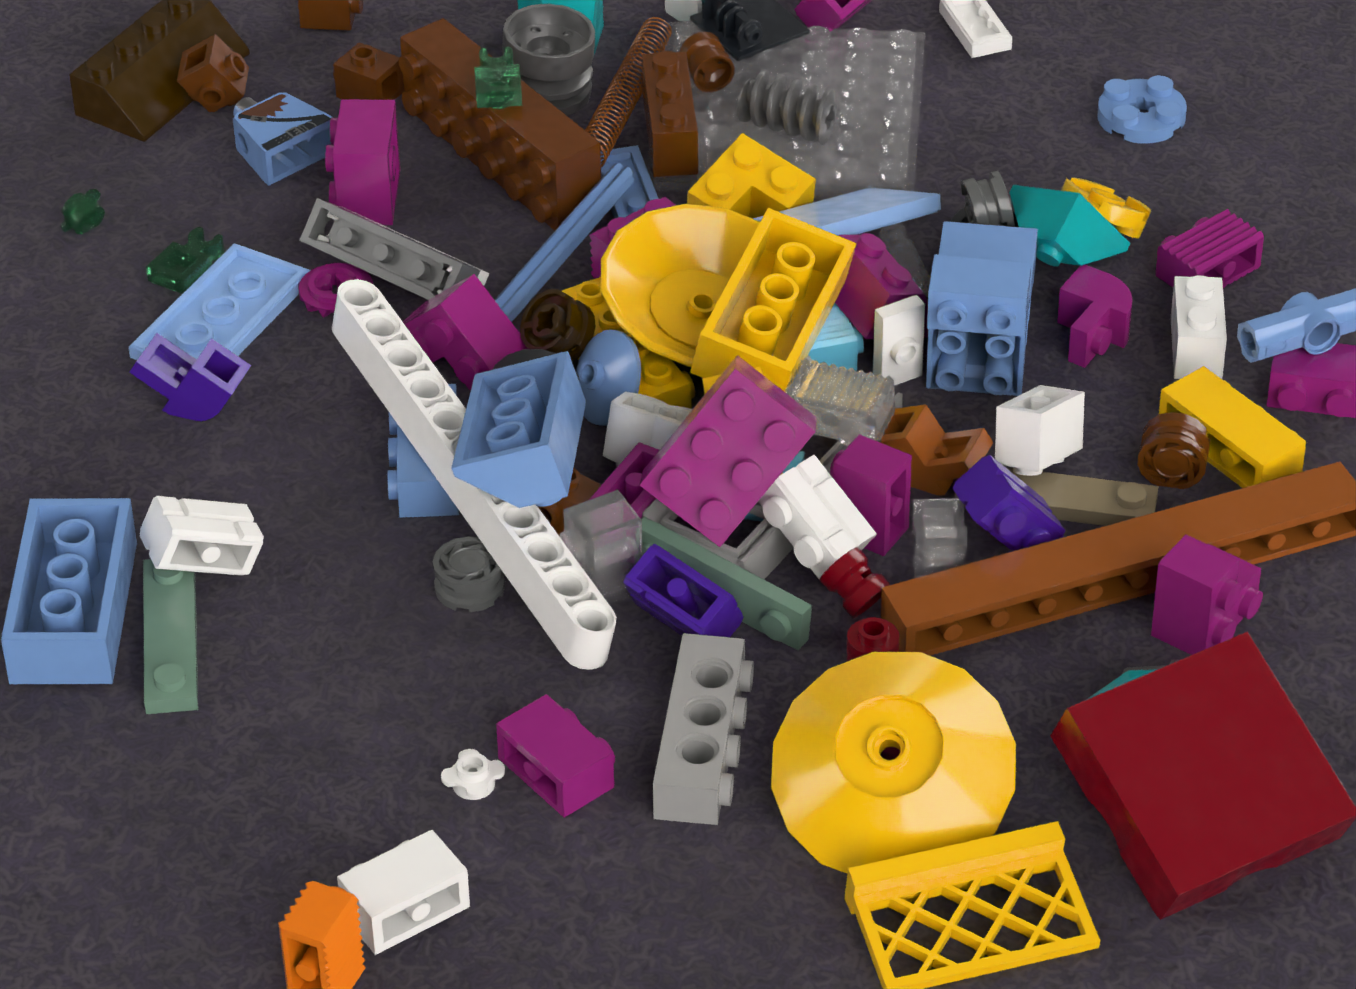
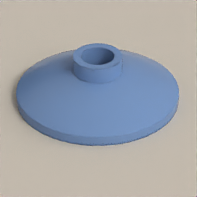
[576,330,641,426]

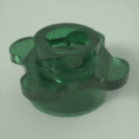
[60,189,105,235]

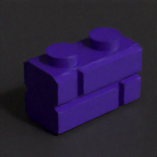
[953,455,1066,551]
[623,543,744,637]

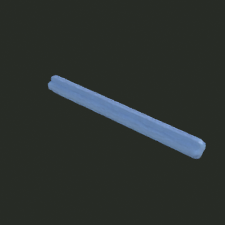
[495,163,634,322]

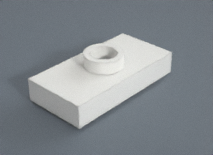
[939,0,1012,58]
[873,295,925,390]

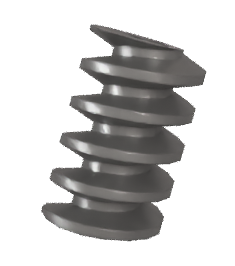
[737,70,836,145]

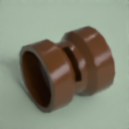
[680,32,735,93]

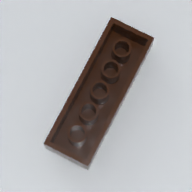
[399,18,601,230]

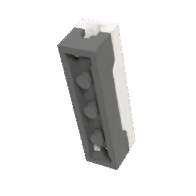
[299,198,489,300]

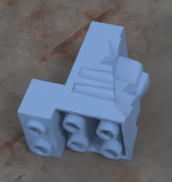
[926,221,1038,396]

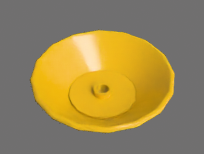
[601,204,760,367]
[771,652,1016,874]

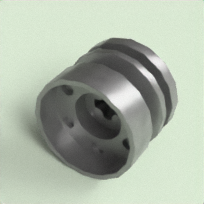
[502,4,596,116]

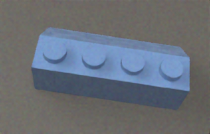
[451,351,586,508]

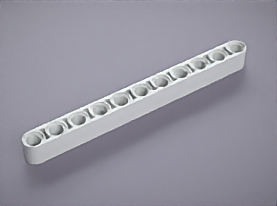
[332,279,617,670]

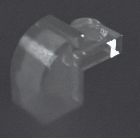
[911,499,967,579]

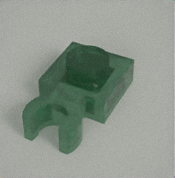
[474,46,522,109]
[146,227,224,294]

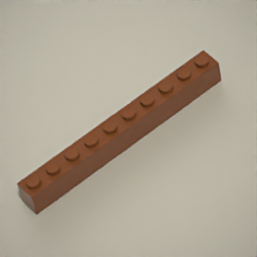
[881,461,1356,656]

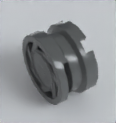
[960,171,1015,227]
[432,536,505,612]

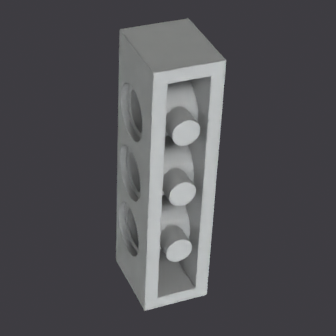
[653,633,754,825]

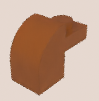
[870,404,993,495]

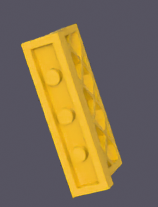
[844,821,1100,989]

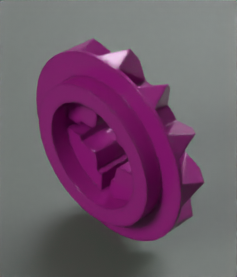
[299,263,373,318]

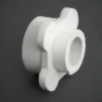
[441,749,505,800]

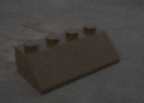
[69,0,250,142]

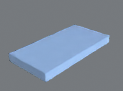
[753,187,941,236]
[129,243,311,360]

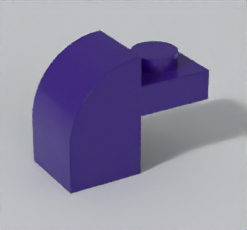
[129,333,252,421]

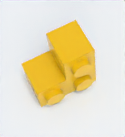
[687,133,816,219]

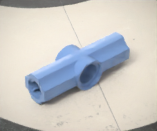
[1237,288,1356,363]

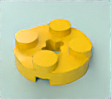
[1061,178,1151,239]

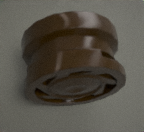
[520,289,596,362]

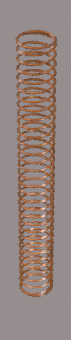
[585,17,672,168]

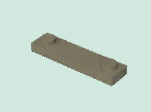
[954,467,1159,526]

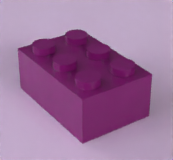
[640,355,817,547]

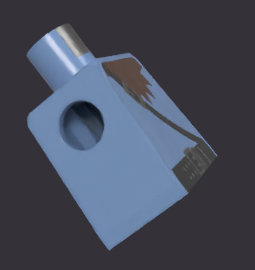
[233,93,332,186]

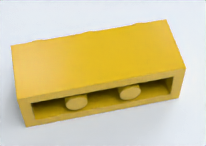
[1159,366,1306,488]

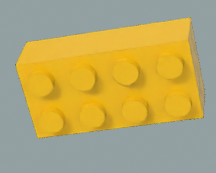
[690,208,857,394]

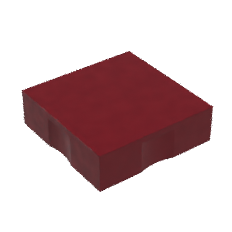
[1050,631,1356,920]

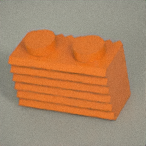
[278,881,366,989]

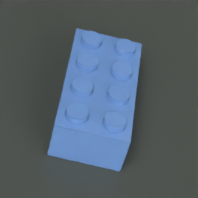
[1,498,137,684]

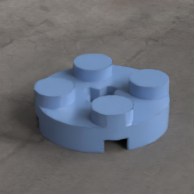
[1097,75,1187,143]

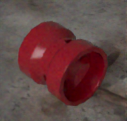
[820,547,891,619]

